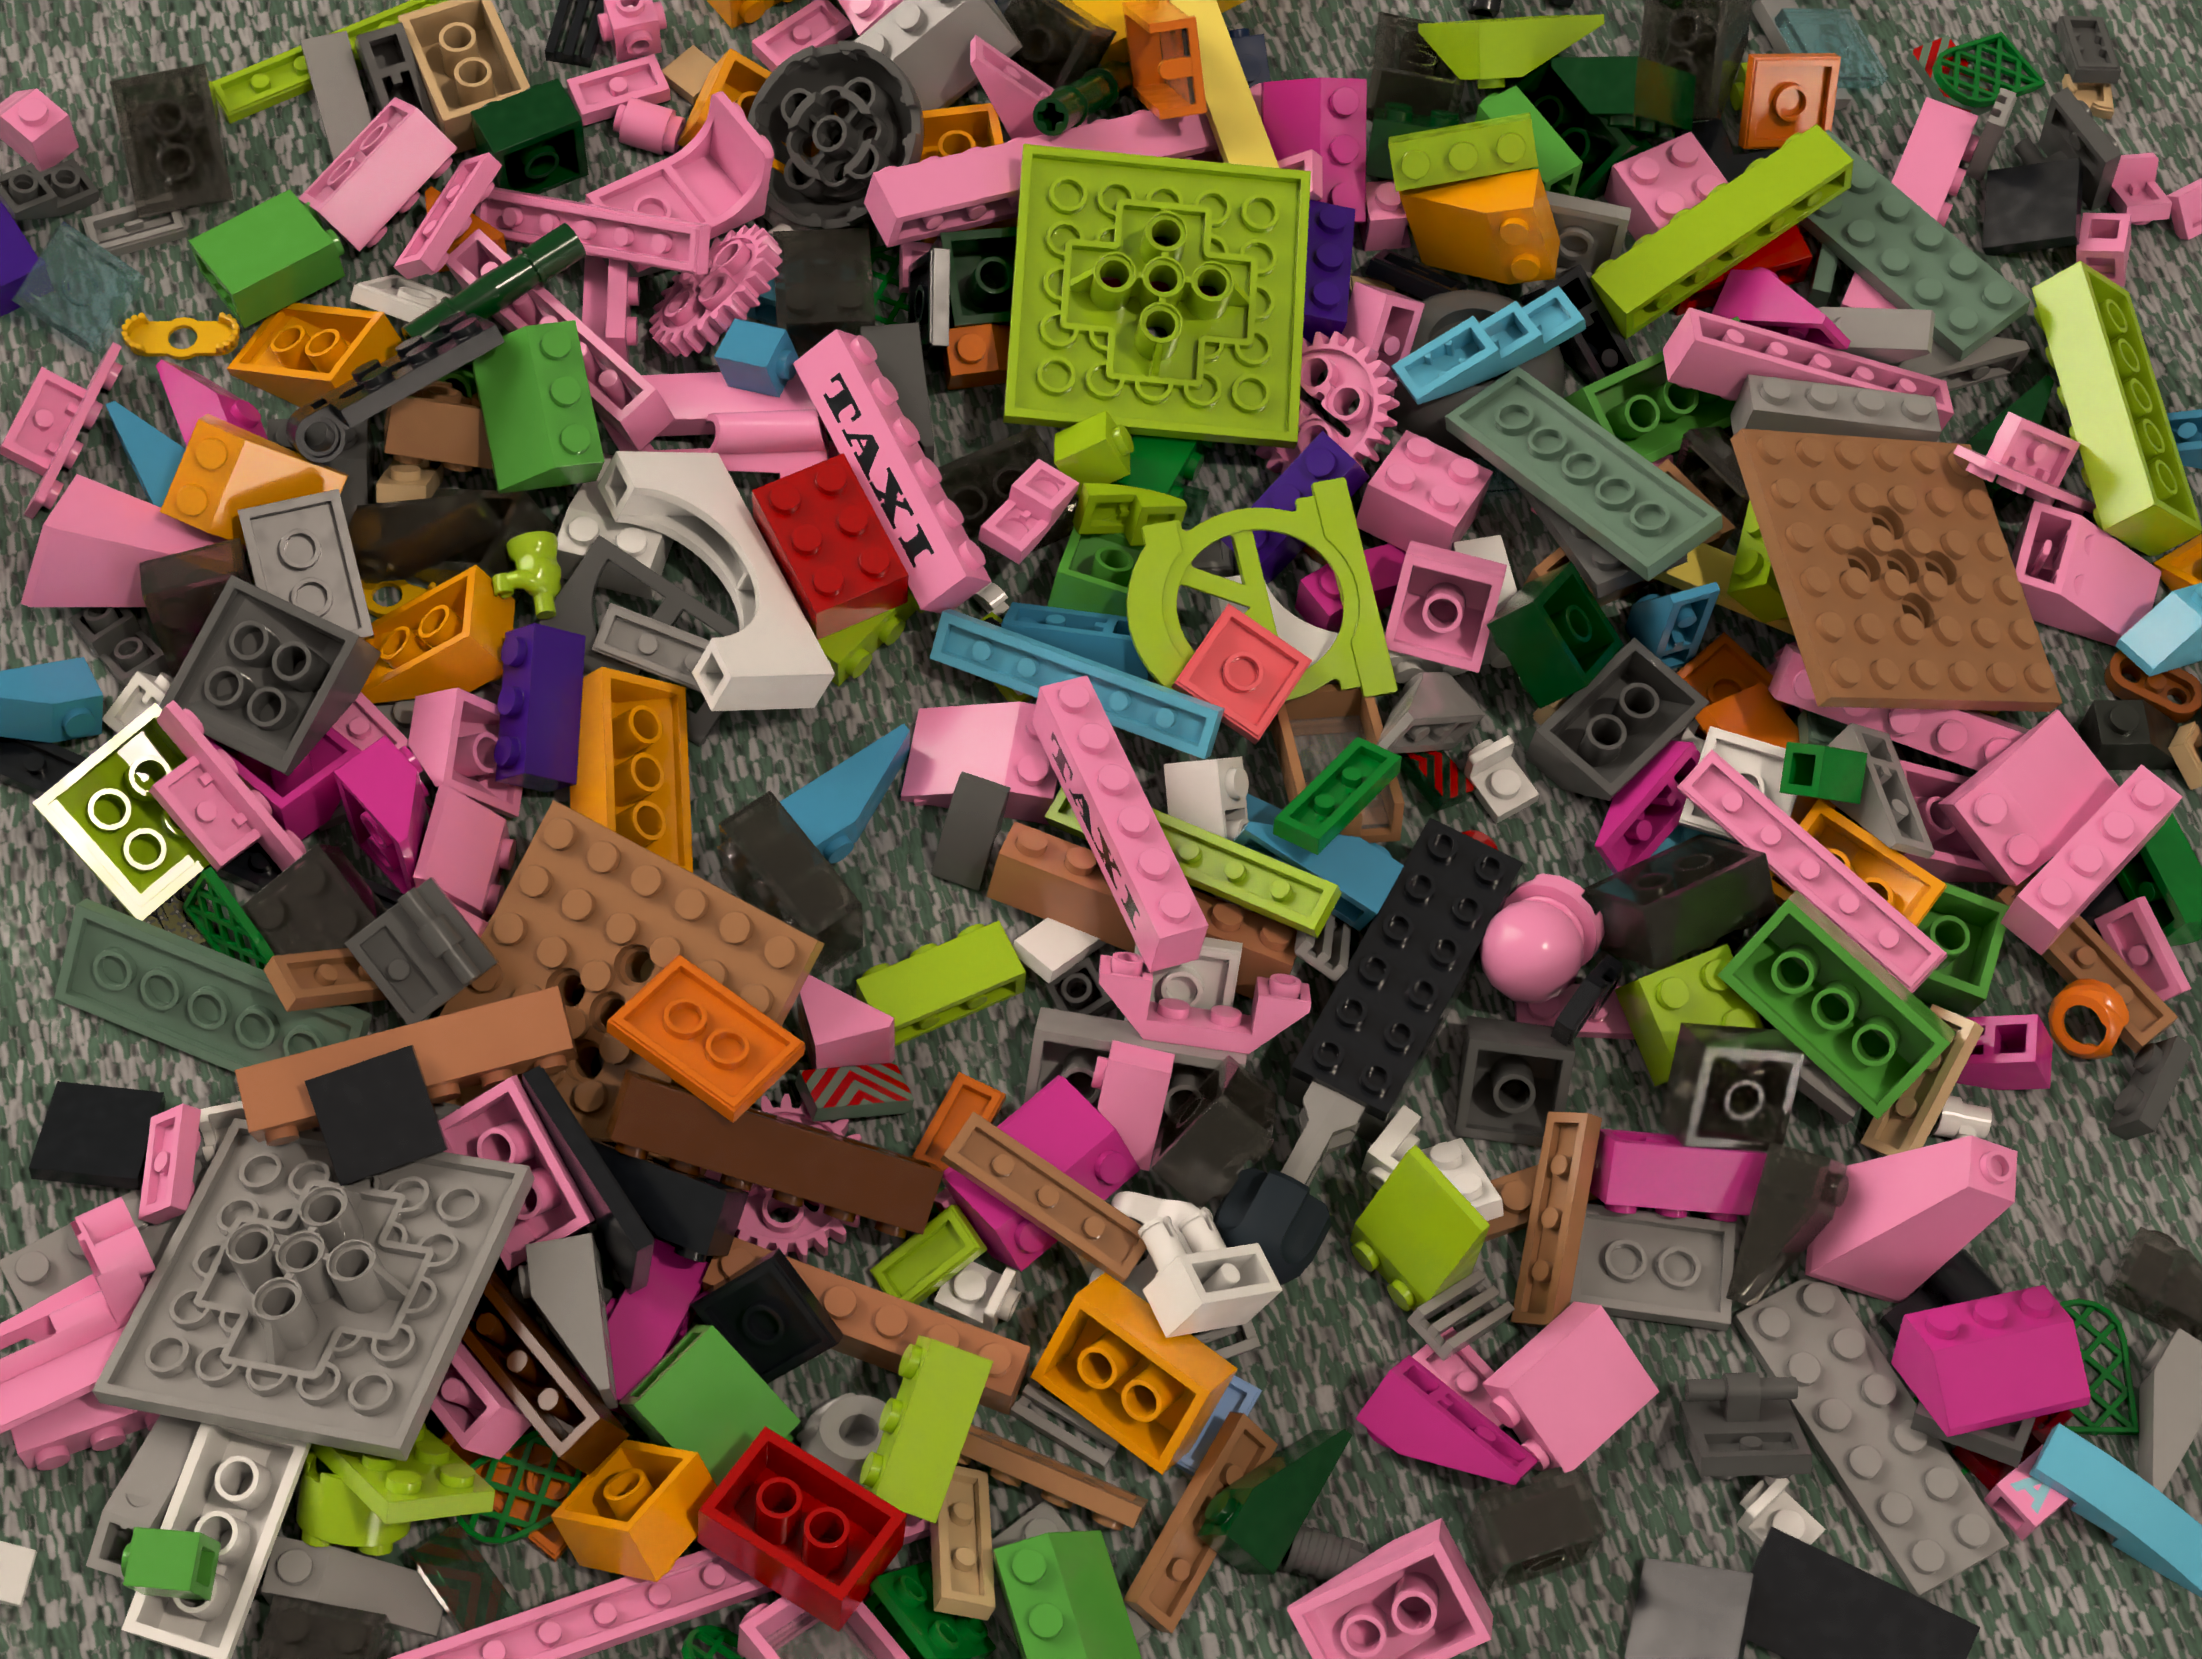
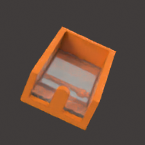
[1122,0,1207,120]

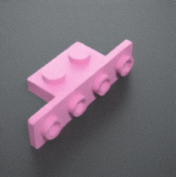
[582,255,640,364]
[0,342,123,519]
[1954,412,2096,515]
[149,700,309,881]

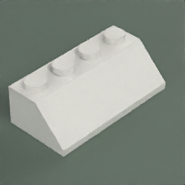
[121,1422,312,1659]

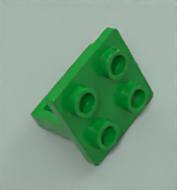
[864,1561,996,1659]

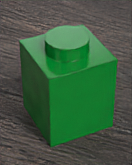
[1779,742,1868,804]

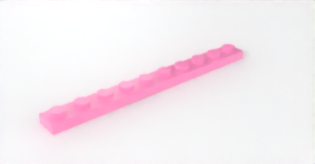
[387,1513,931,1659]

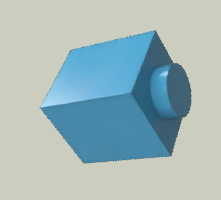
[714,318,799,398]

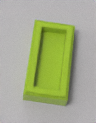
[870,1205,988,1305]

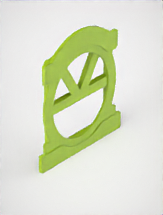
[1126,477,1398,702]

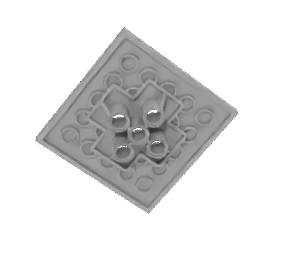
[92,1118,535,1461]

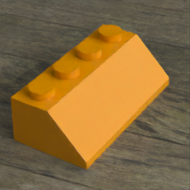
[569,667,693,873]

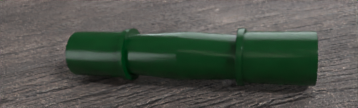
[1033,61,1133,136]
[401,223,586,340]

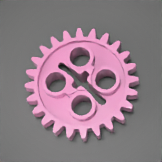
[649,224,783,357]
[1255,331,1400,474]
[704,1094,862,1263]

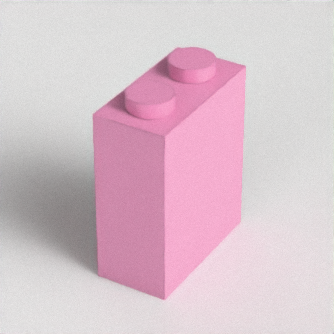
[1482,1301,1660,1476]

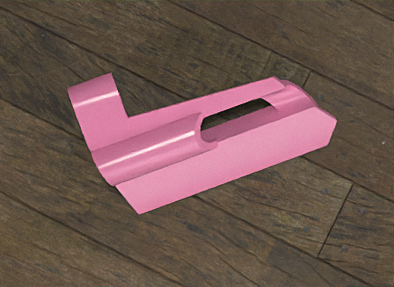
[596,372,840,478]
[0,1197,156,1434]

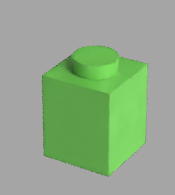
[121,1527,221,1601]

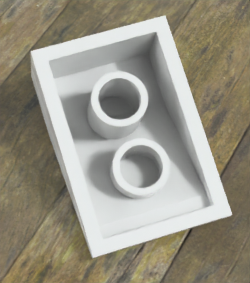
[556,453,674,600]

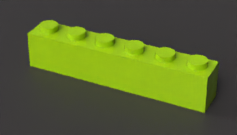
[1591,124,1854,339]

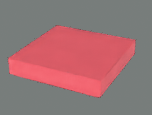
[1171,603,1312,745]

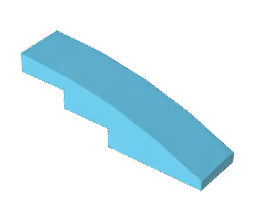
[1391,285,1586,405]
[2029,1423,2202,1598]

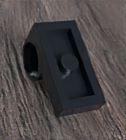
[1880,1249,2002,1342]

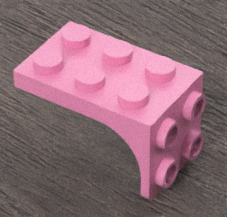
[585,91,774,273]

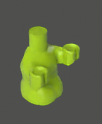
[492,531,561,619]

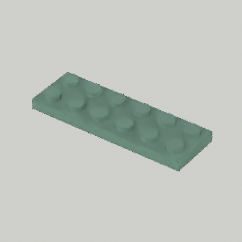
[1799,130,2031,362]
[1445,366,1723,581]
[54,898,373,1072]

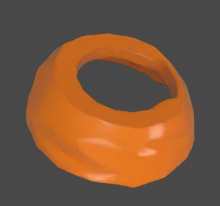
[2048,979,2129,1060]

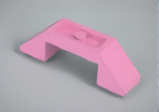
[1099,952,1311,1054]

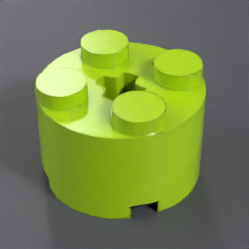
[296,1448,412,1556]

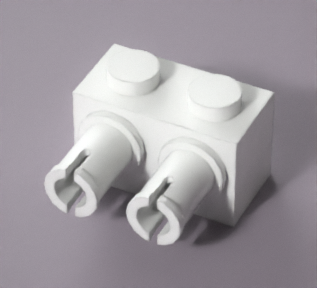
[1138,1210,1282,1338]

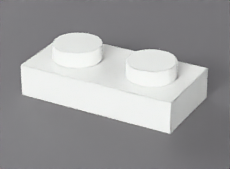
[1421,1138,1504,1221]

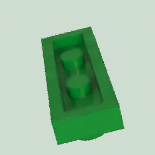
[1273,736,1402,855]

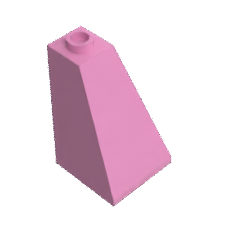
[21,474,251,607]
[1805,1135,2018,1303]

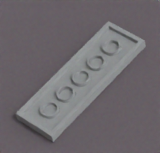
[1732,1276,2010,1598]

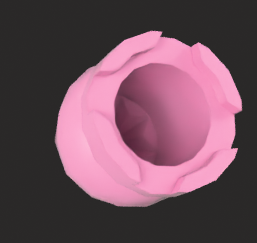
[1479,873,1605,1004]

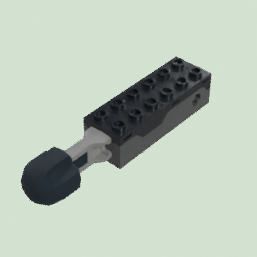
[1213,818,1523,1285]

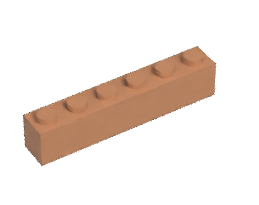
[986,821,1297,999]
[235,986,579,1146]
[702,1237,1031,1415]

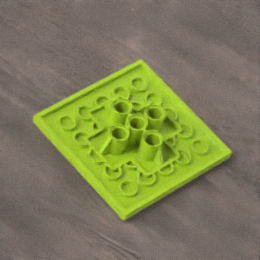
[1003,144,1311,449]

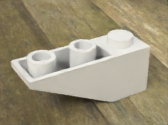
[1163,756,1252,911]

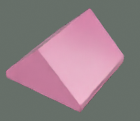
[797,975,895,1069]

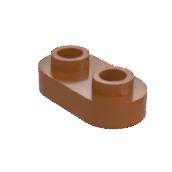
[2104,651,2202,723]

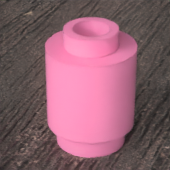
[613,97,686,155]

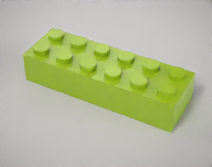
[2032,260,2202,557]

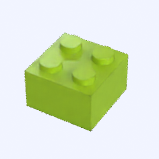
[1615,943,1769,1086]

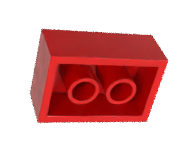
[752,453,909,640]
[697,1426,907,1632]

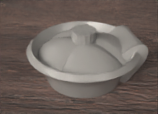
[796,1393,886,1487]

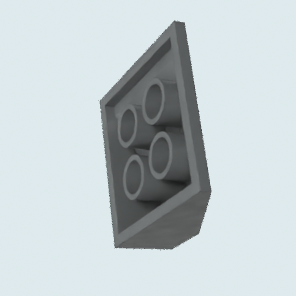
[159,575,381,776]

